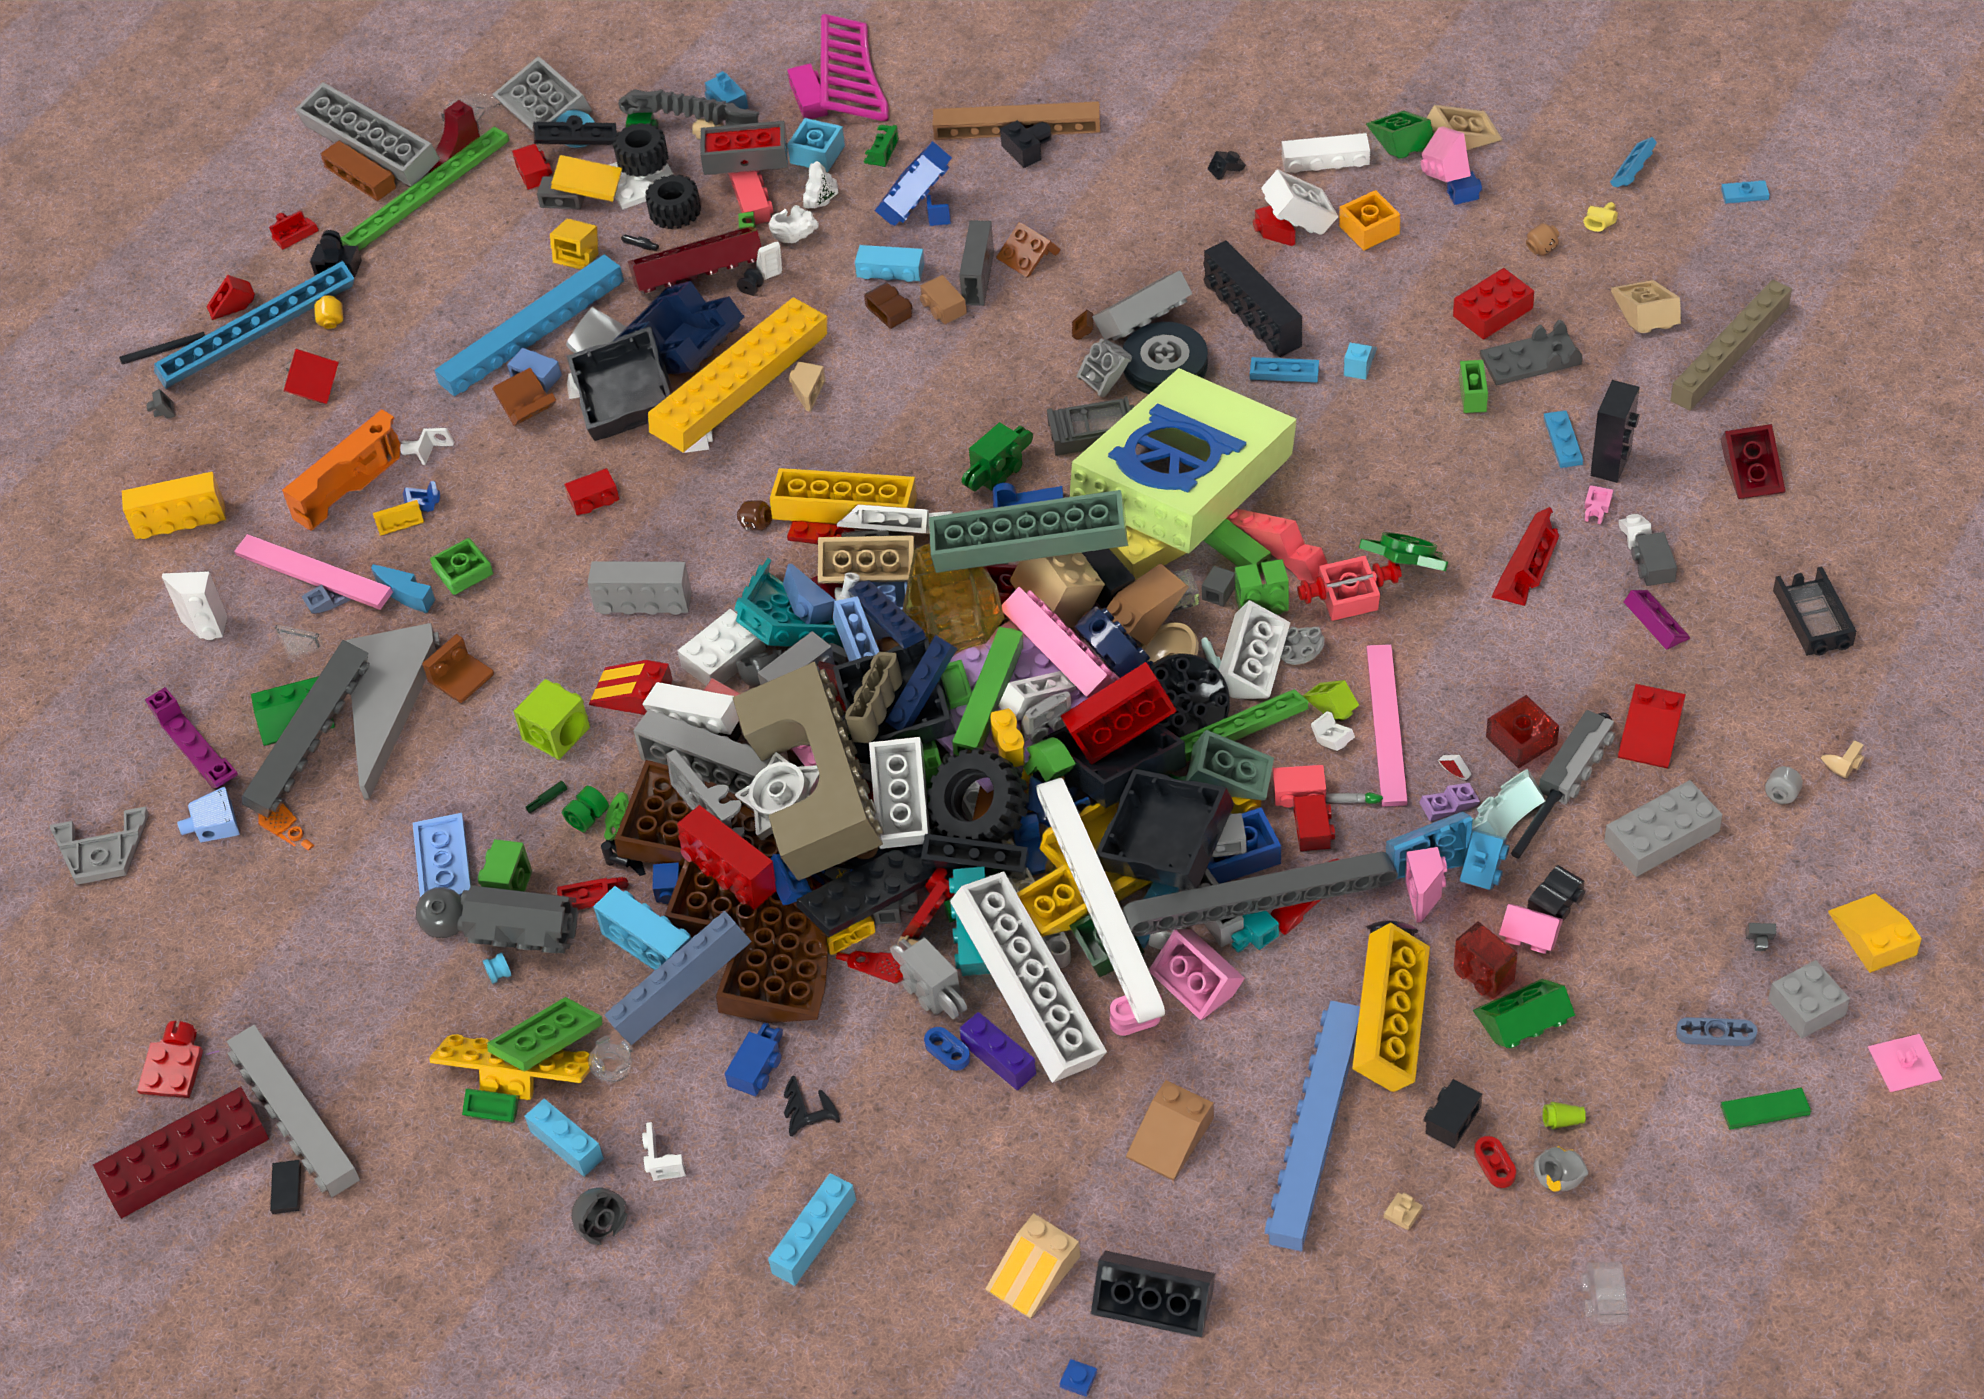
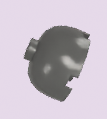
[735,649,783,687]
[416,887,463,938]
[571,1187,628,1245]

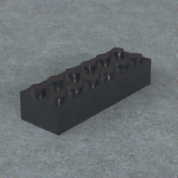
[1203,240,1302,357]

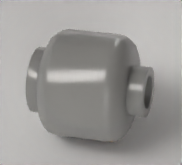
[1765,766,1803,804]

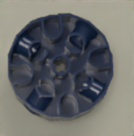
[1074,606,1153,678]

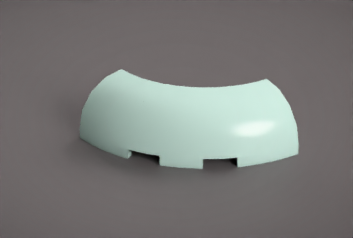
[1471,769,1545,838]

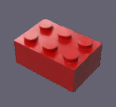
[1453,268,1535,340]

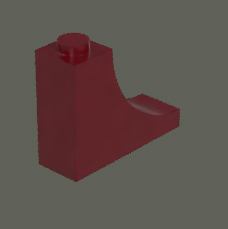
[428,100,480,173]

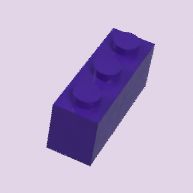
[959,1012,1036,1091]

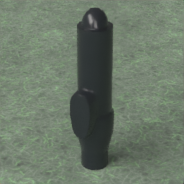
[621,234,659,251]

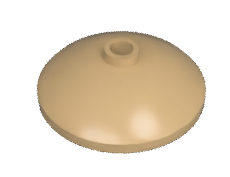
[1139,623,1198,663]

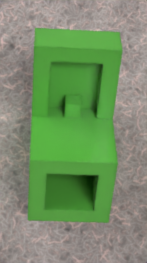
[1023,737,1075,782]

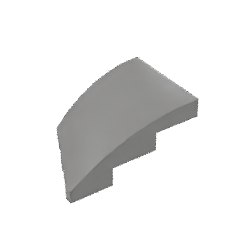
[566,307,627,353]

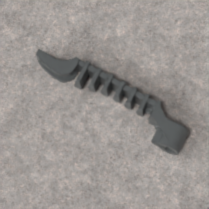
[618,89,759,126]

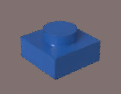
[1059,1359,1097,1397]

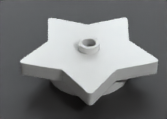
[735,752,819,840]

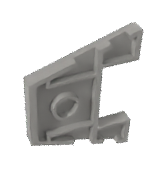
[50,807,149,885]

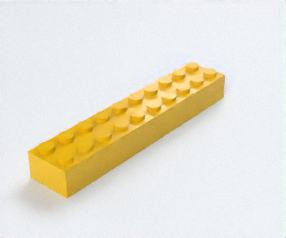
[648,297,827,453]

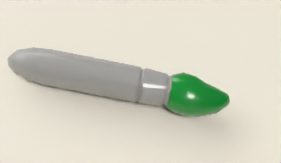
[1326,792,1383,804]

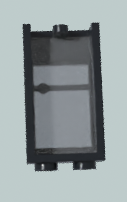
[1773,567,1857,656]

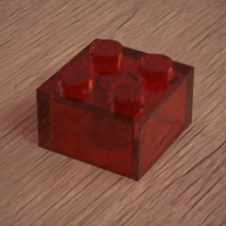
[1486,695,1559,769]
[1454,921,1518,1000]

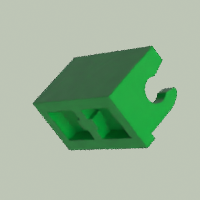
[864,125,899,167]

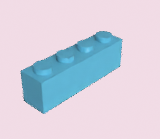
[768,1173,856,1286]

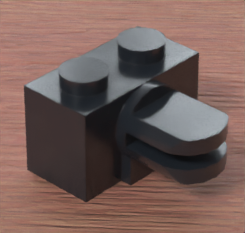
[1000,120,1051,168]
[310,230,362,278]

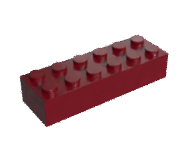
[627,226,762,293]
[93,1086,270,1219]

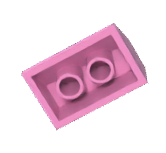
[1421,126,1471,182]
[1149,929,1245,1020]

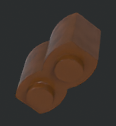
[864,282,912,329]

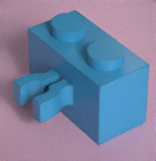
[704,71,749,110]
[1460,830,1510,890]

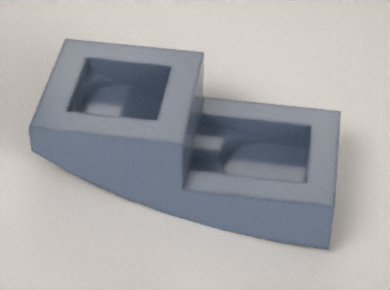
[301,584,352,614]

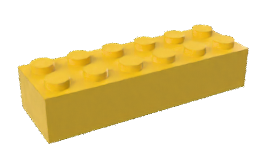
[769,468,917,524]
[1352,923,1430,1092]

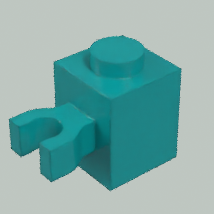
[1231,911,1279,953]

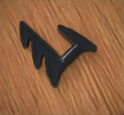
[784,1076,840,1136]

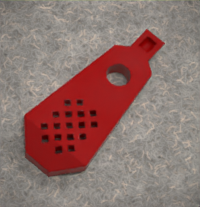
[836,950,903,984]

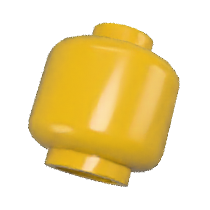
[314,296,343,329]

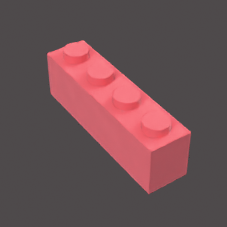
[728,171,774,225]

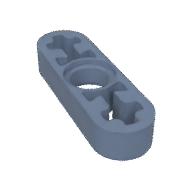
[1676,1017,1757,1046]

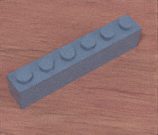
[604,911,752,1046]

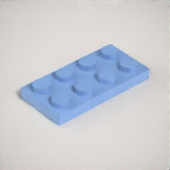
[413,813,471,897]

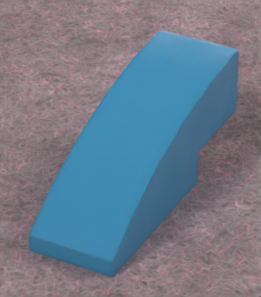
[371,564,435,613]

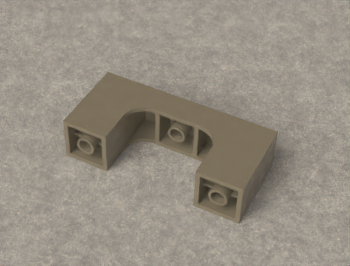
[732,662,884,881]

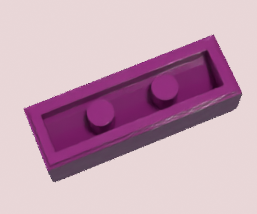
[1624,590,1690,650]

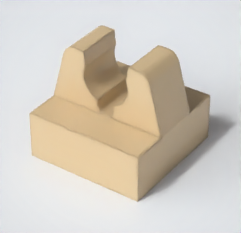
[1384,1193,1423,1231]

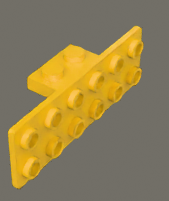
[429,1034,598,1100]

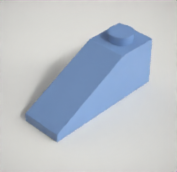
[783,563,836,624]

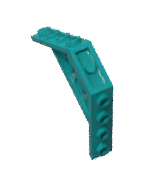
[734,558,844,648]

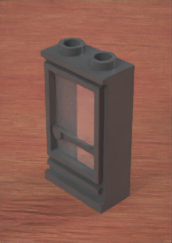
[1047,396,1134,456]

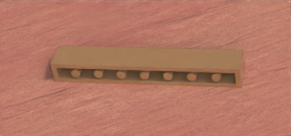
[933,101,1100,140]

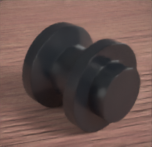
[737,269,764,296]

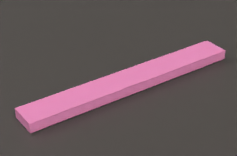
[234,534,393,610]
[1367,645,1407,807]

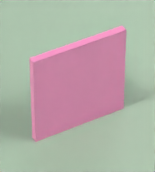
[1868,1034,1942,1092]

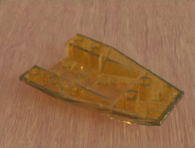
[902,544,1005,651]

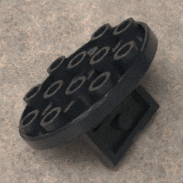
[1150,653,1230,738]

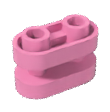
[1110,994,1162,1036]

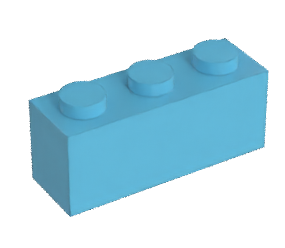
[855,245,925,282]
[524,1099,604,1177]

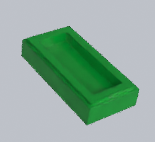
[462,1088,519,1122]

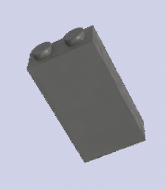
[959,220,994,306]

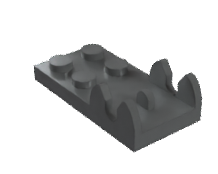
[1480,320,1582,385]

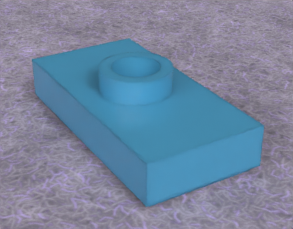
[1721,180,1769,204]

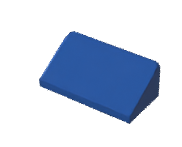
[771,854,812,905]

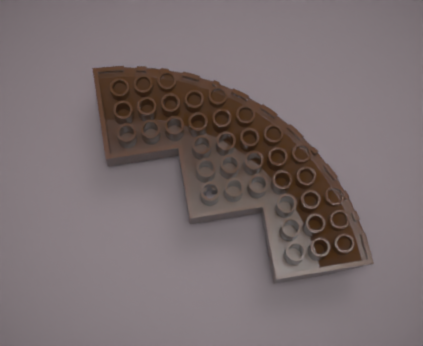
[615,760,828,1023]

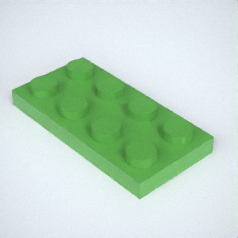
[487,997,602,1072]

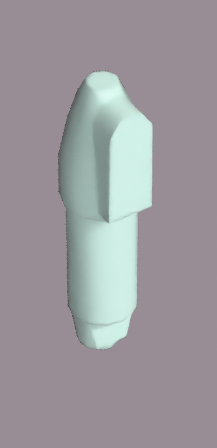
[1201,637,1221,670]

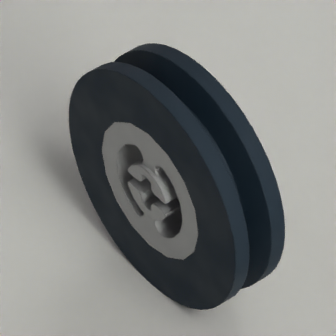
[1123,322,1208,394]

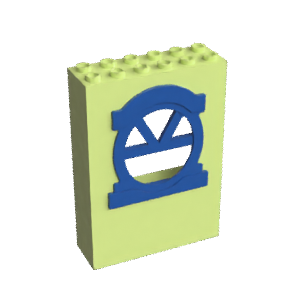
[1070,368,1297,554]

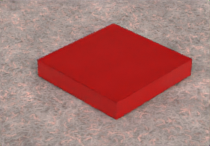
[283,349,339,404]

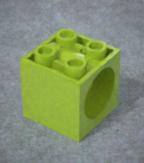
[513,679,590,760]

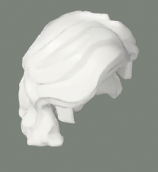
[769,205,819,243]

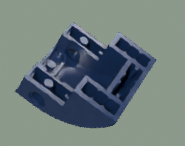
[613,281,745,374]

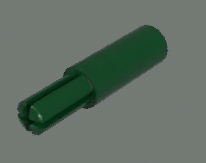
[525,781,567,813]

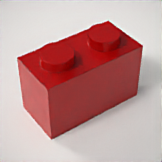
[512,144,553,190]
[564,468,620,516]
[1293,794,1335,852]

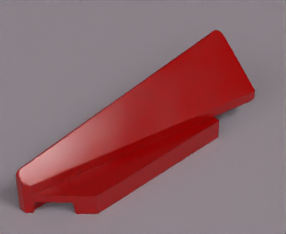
[1491,507,1559,606]

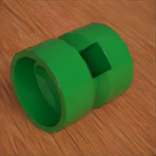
[562,785,609,833]

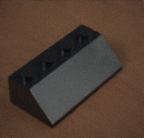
[1091,1250,1216,1338]

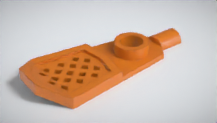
[258,803,315,850]

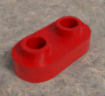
[1474,1136,1516,1188]

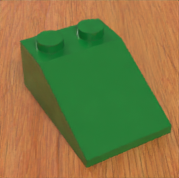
[1366,110,1433,159]

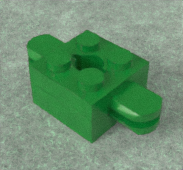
[962,422,1033,492]

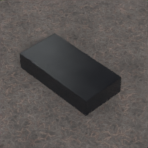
[270,1160,301,1214]

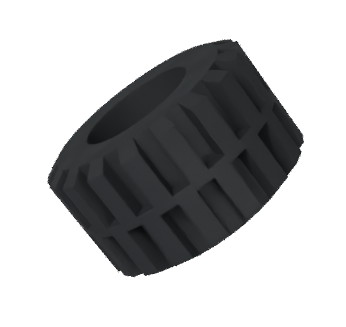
[613,123,669,177]
[645,174,701,229]

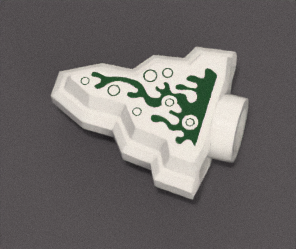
[803,161,838,209]

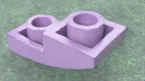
[1419,783,1480,821]

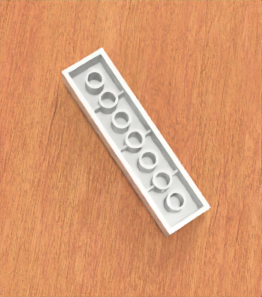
[950,871,1107,1083]

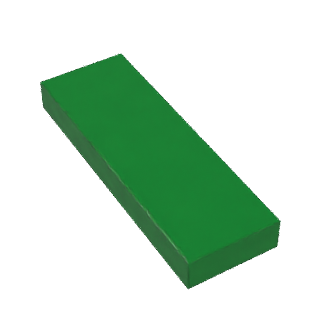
[1721,1087,1811,1130]

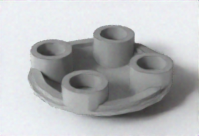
[1281,627,1325,665]

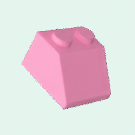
[1405,847,1447,923]

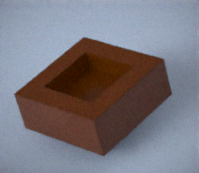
[1072,310,1094,340]

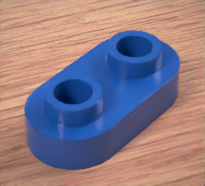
[924,1027,970,1071]

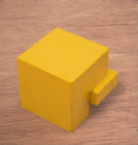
[550,218,599,270]

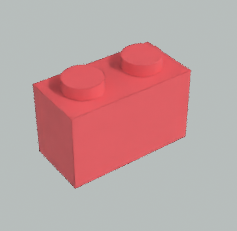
[1273,765,1326,808]

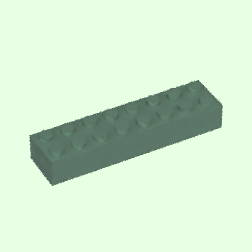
[929,490,1128,573]

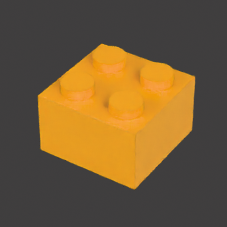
[1339,190,1401,251]

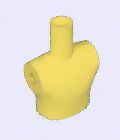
[1584,202,1618,232]

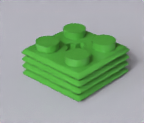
[430,538,494,595]

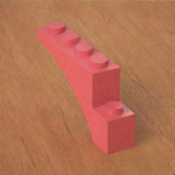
[1226,509,1328,583]

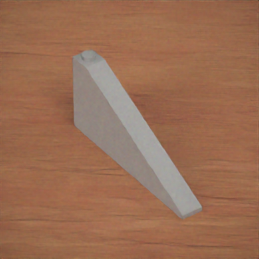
[346,623,441,800]

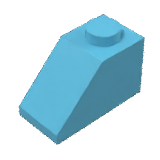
[1344,342,1377,380]

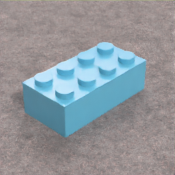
[593,886,692,970]

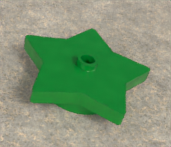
[1359,532,1448,571]

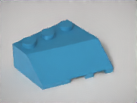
[1386,811,1473,879]

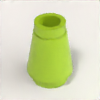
[1542,1102,1586,1129]

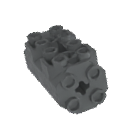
[458,886,578,954]

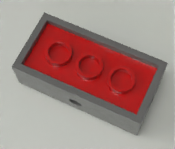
[700,121,788,175]

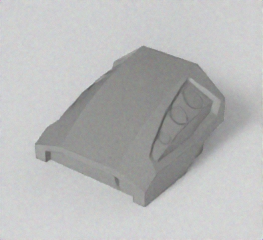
[1076,338,1132,398]
[1020,691,1071,743]

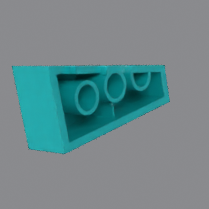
[949,867,991,976]

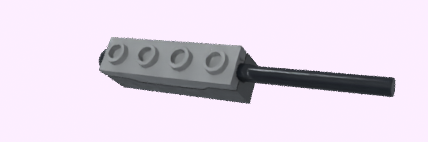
[1511,710,1616,859]

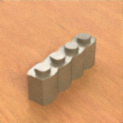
[845,652,903,743]

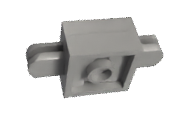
[890,937,967,1019]

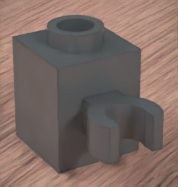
[874,893,919,924]

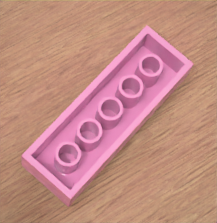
[999,587,1120,698]

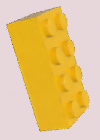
[122,471,226,539]

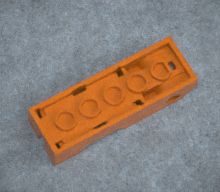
[282,409,400,531]

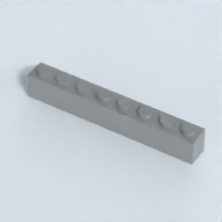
[227,1025,360,1197]

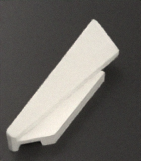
[837,505,953,533]

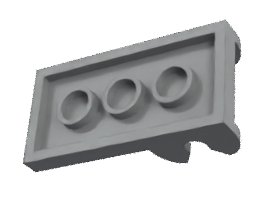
[666,749,745,838]

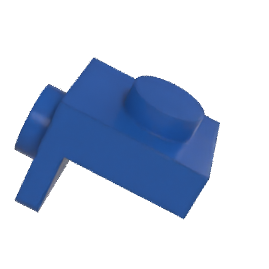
[403,481,440,512]

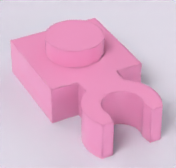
[1584,485,1613,524]

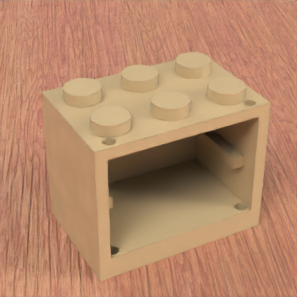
[1010,552,1105,628]

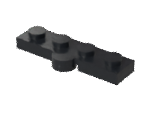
[533,115,617,145]

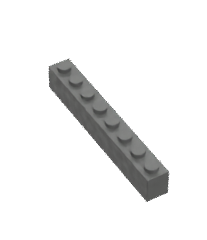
[242,640,370,818]

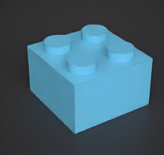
[787,118,845,172]

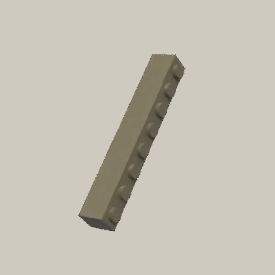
[1670,279,1792,411]

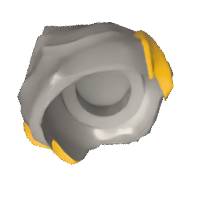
[1533,1146,1588,1192]

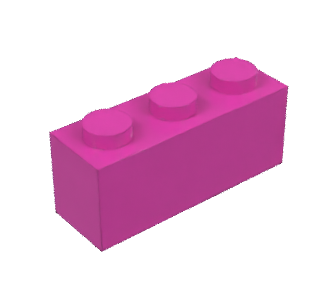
[787,63,828,119]

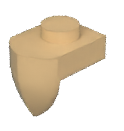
[1821,740,1864,779]

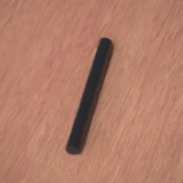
[119,331,205,364]

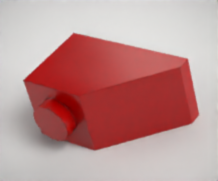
[1253,205,1295,246]
[207,275,255,320]

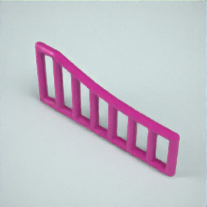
[820,14,889,121]

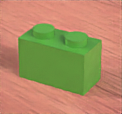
[1459,360,1488,413]

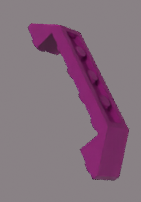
[144,687,238,788]

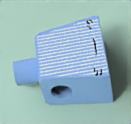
[177,787,240,843]

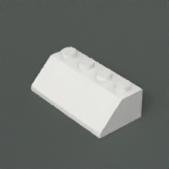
[1219,600,1290,699]

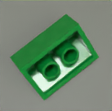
[251,676,335,746]
[1473,979,1575,1048]

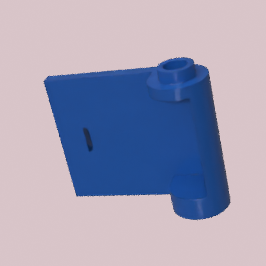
[993,483,1064,508]

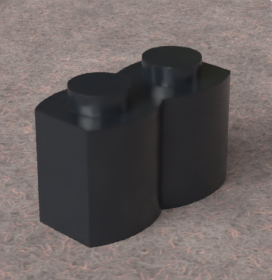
[1527,865,1585,921]

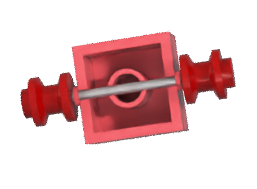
[1297,555,1402,621]

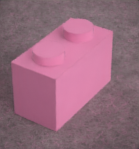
[1499,904,1563,954]

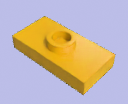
[373,500,424,536]

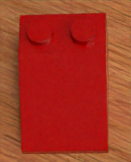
[1618,684,1686,769]

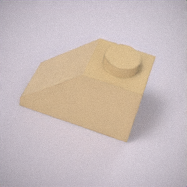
[789,362,826,412]

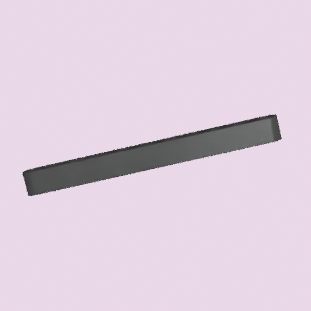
[1122,852,1398,936]

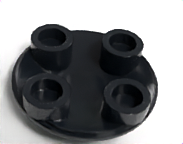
[1366,920,1419,936]

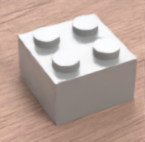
[1768,960,1850,1039]

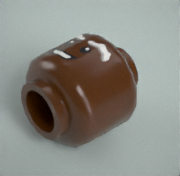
[737,500,773,531]

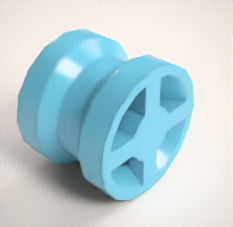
[482,952,512,984]

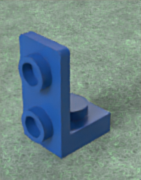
[1012,814,1050,876]

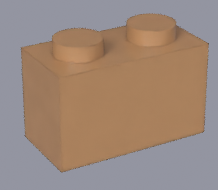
[920,275,967,325]

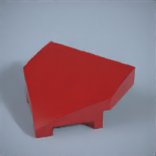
[269,211,319,250]

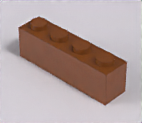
[320,141,396,201]

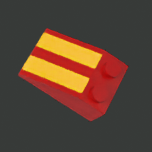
[589,660,673,715]

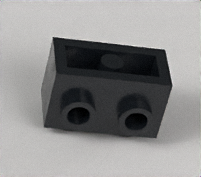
[1424,1079,1482,1149]

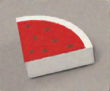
[1438,755,1472,780]

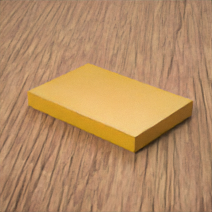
[551,155,622,202]

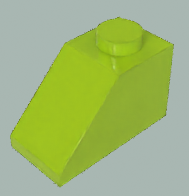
[1303,680,1359,721]

